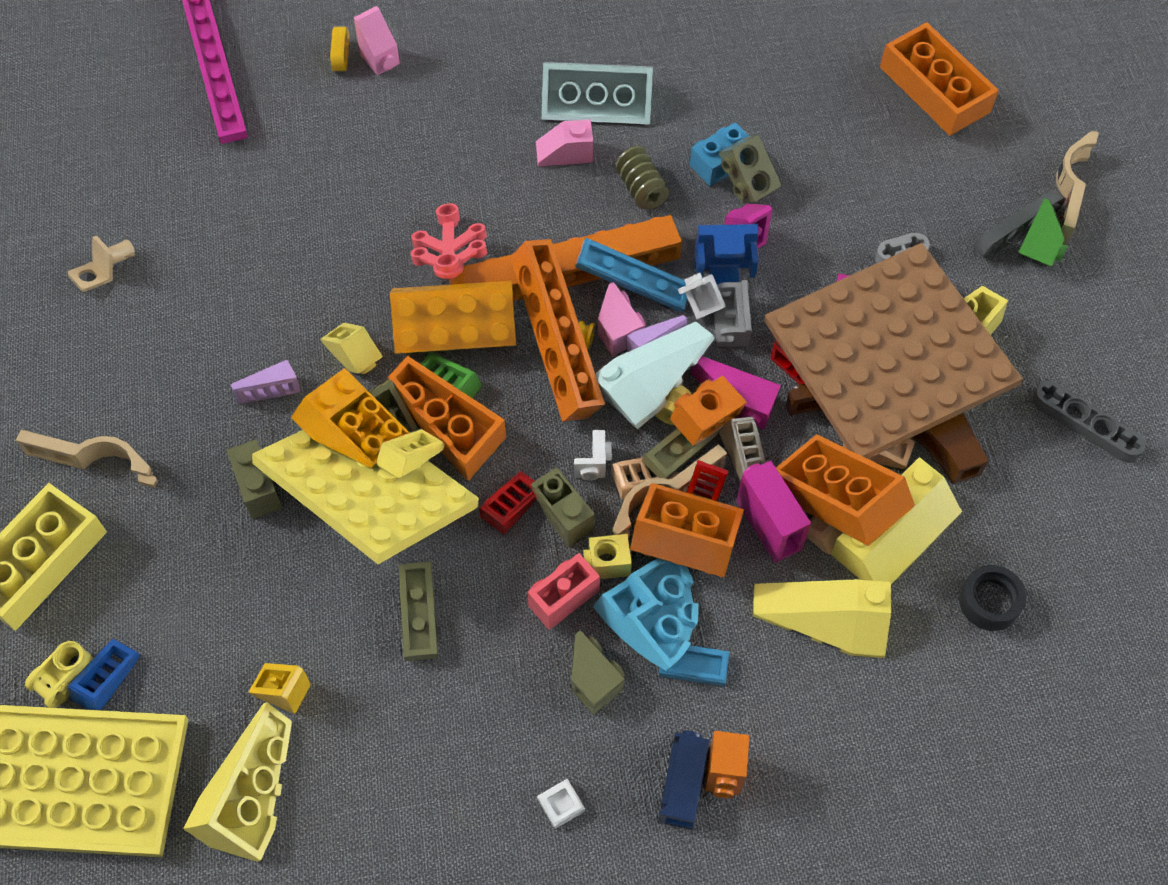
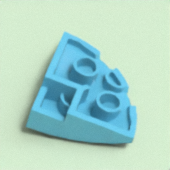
[593,558,699,671]

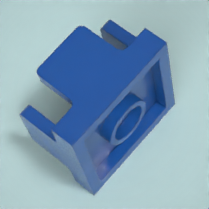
[694,224,758,285]

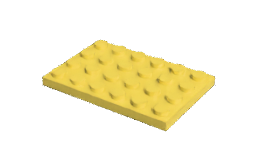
[252,430,479,564]
[0,705,189,857]

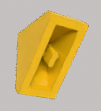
[248,663,311,714]

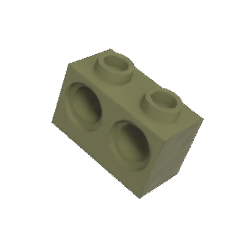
[718,134,782,203]

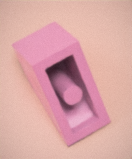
[354,6,400,76]
[536,119,593,166]

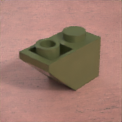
[531,467,595,547]
[571,630,625,715]

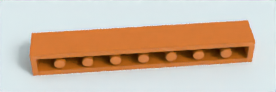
[449,215,682,301]

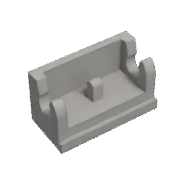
[713,280,752,347]

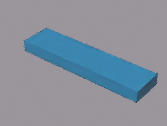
[575,238,688,312]

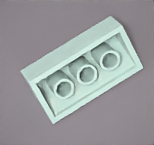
[541,62,653,124]

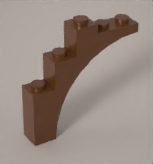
[785,384,989,484]

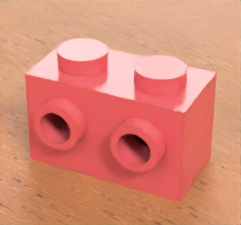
[527,553,600,630]

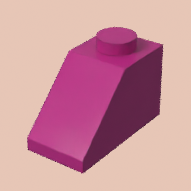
[724,204,773,249]

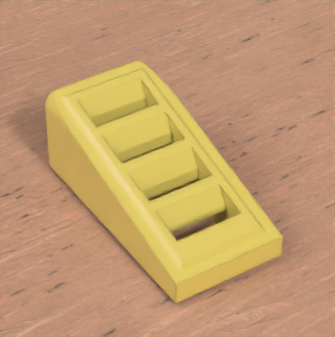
[377,429,445,478]

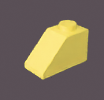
[320,323,383,374]

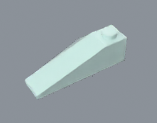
[595,322,715,429]

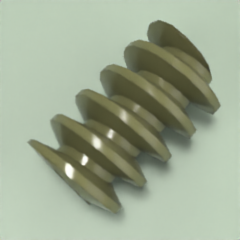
[616,146,669,209]

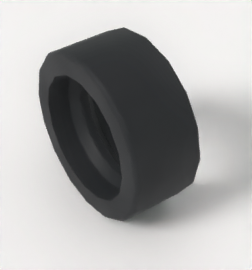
[959,565,1027,631]

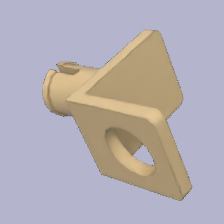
[68,236,135,292]

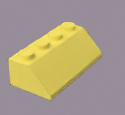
[831,457,962,585]

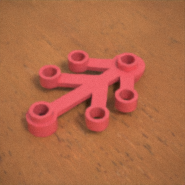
[410,203,487,280]

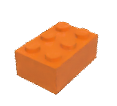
[630,483,744,577]

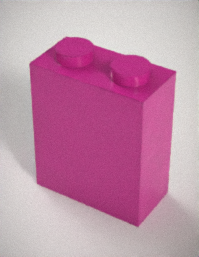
[736,461,811,563]

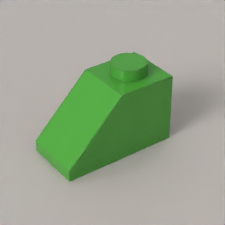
[1019,198,1068,266]

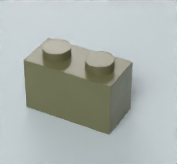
[226,439,282,519]

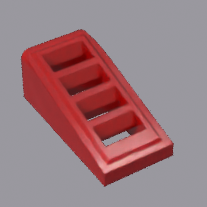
[686,460,728,501]
[479,471,537,535]

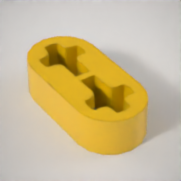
[330,27,349,71]

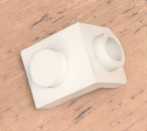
[678,273,726,319]
[574,430,612,481]

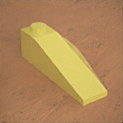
[753,579,891,658]
[183,702,292,862]

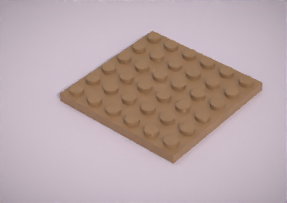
[764,243,1023,459]

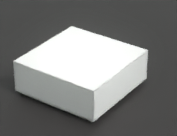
[537,779,585,829]

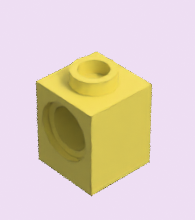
[583,534,632,579]

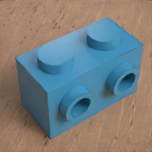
[690,122,749,186]

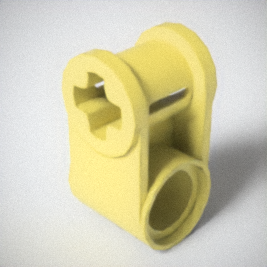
[25,641,94,708]

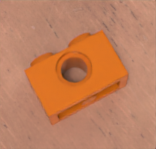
[670,375,747,446]
[705,731,750,798]

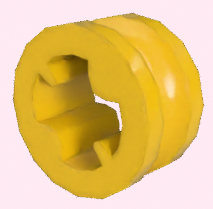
[579,320,595,349]

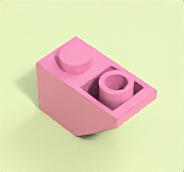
[598,282,646,356]

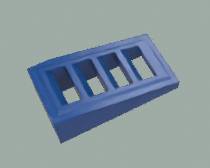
[67,639,140,710]

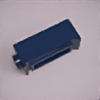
[658,731,709,830]

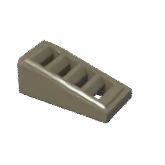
[718,416,765,481]

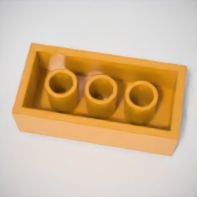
[390,281,516,354]

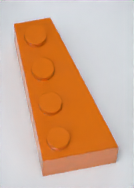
[388,356,506,481]

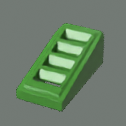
[421,352,482,398]

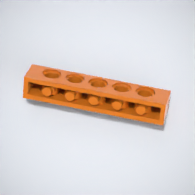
[511,239,605,422]

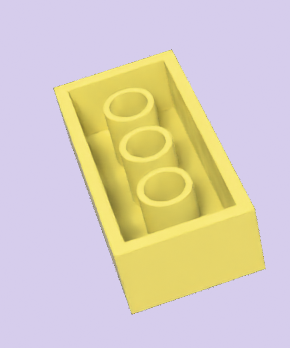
[0,483,107,631]

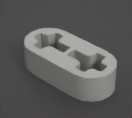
[875,233,930,263]

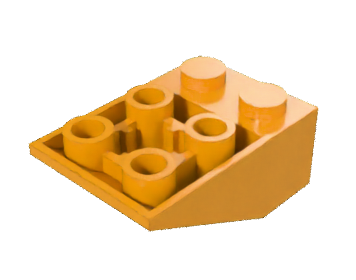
[291,368,410,468]

